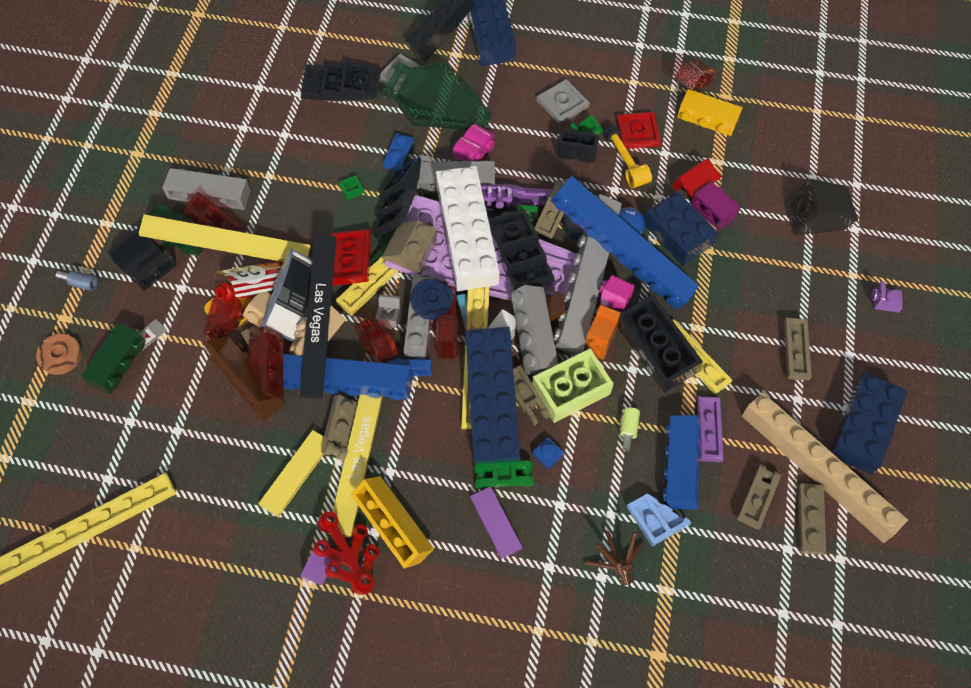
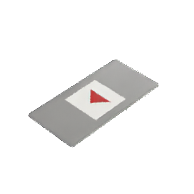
[138,319,167,354]

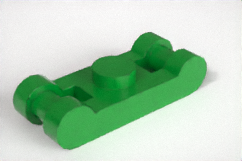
[474,461,534,489]

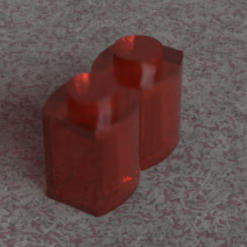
[436,314,458,359]

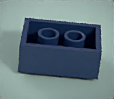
[644,191,718,266]

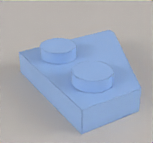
[627,494,691,547]

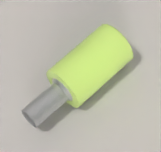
[620,407,640,451]

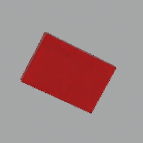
[330,229,371,286]

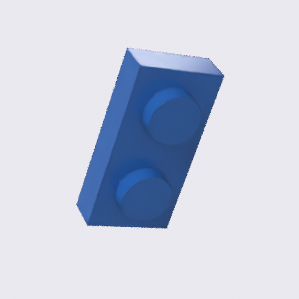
[383,133,414,171]
[387,357,432,376]

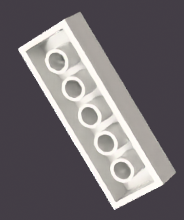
[436,166,500,291]

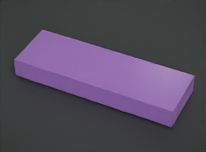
[697,396,723,462]
[470,486,522,559]

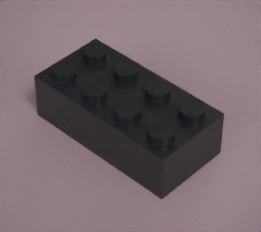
[617,295,703,393]

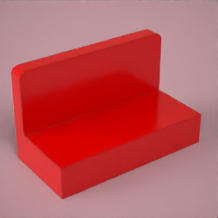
[672,158,721,197]

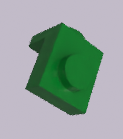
[570,115,604,135]

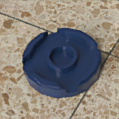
[410,279,454,320]

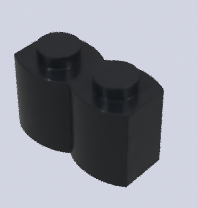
[557,129,599,163]

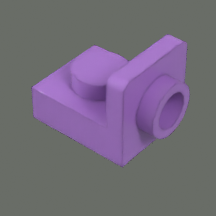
[871,282,903,313]

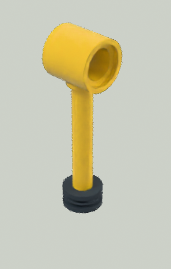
[604,126,652,189]

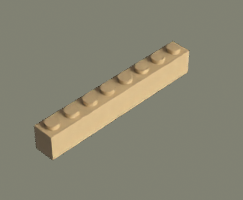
[742,392,908,543]

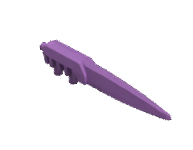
[480,184,598,209]

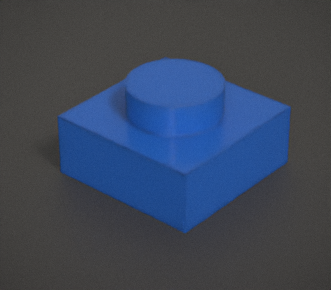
[532,437,564,470]

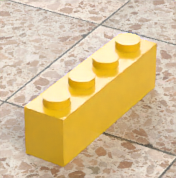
[351,476,434,569]

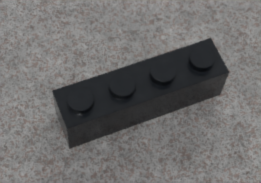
[406,0,474,62]

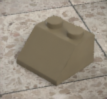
[382,221,437,274]

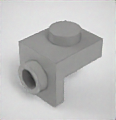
[375,294,400,328]

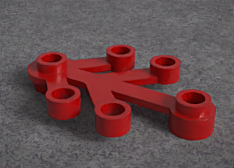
[313,512,379,595]

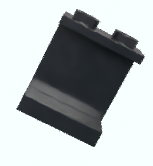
[107,226,177,291]

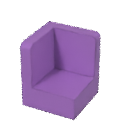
[300,551,335,585]

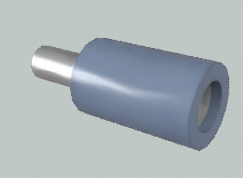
[56,270,98,291]

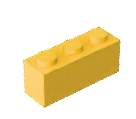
[677,89,743,136]

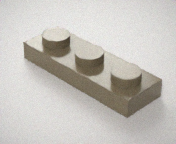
[784,318,812,381]
[798,483,826,556]

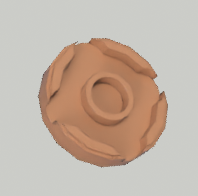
[36,333,82,375]

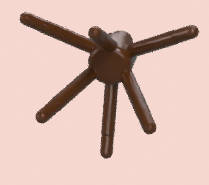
[585,531,644,585]

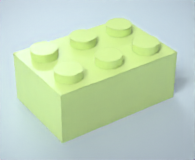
[532,348,613,423]

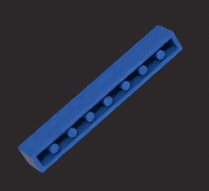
[550,176,699,310]

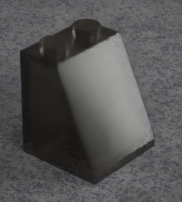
[784,179,858,235]

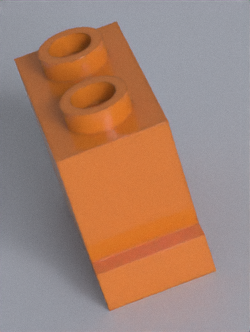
[584,305,621,360]

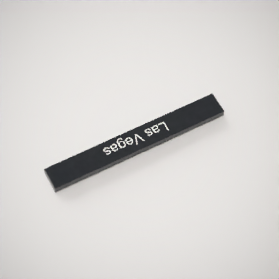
[300,234,337,399]

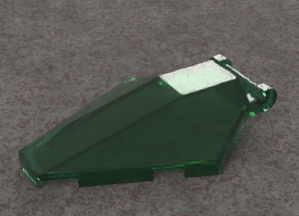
[380,61,493,130]

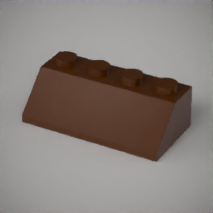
[202,337,285,421]

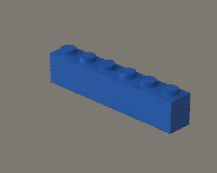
[276,354,414,400]

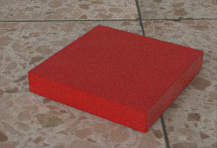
[616,112,661,149]

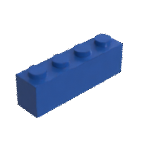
[663,415,701,510]

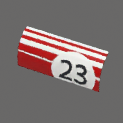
[217,261,284,297]

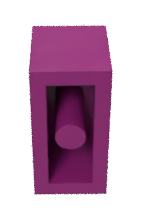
[691,182,740,231]

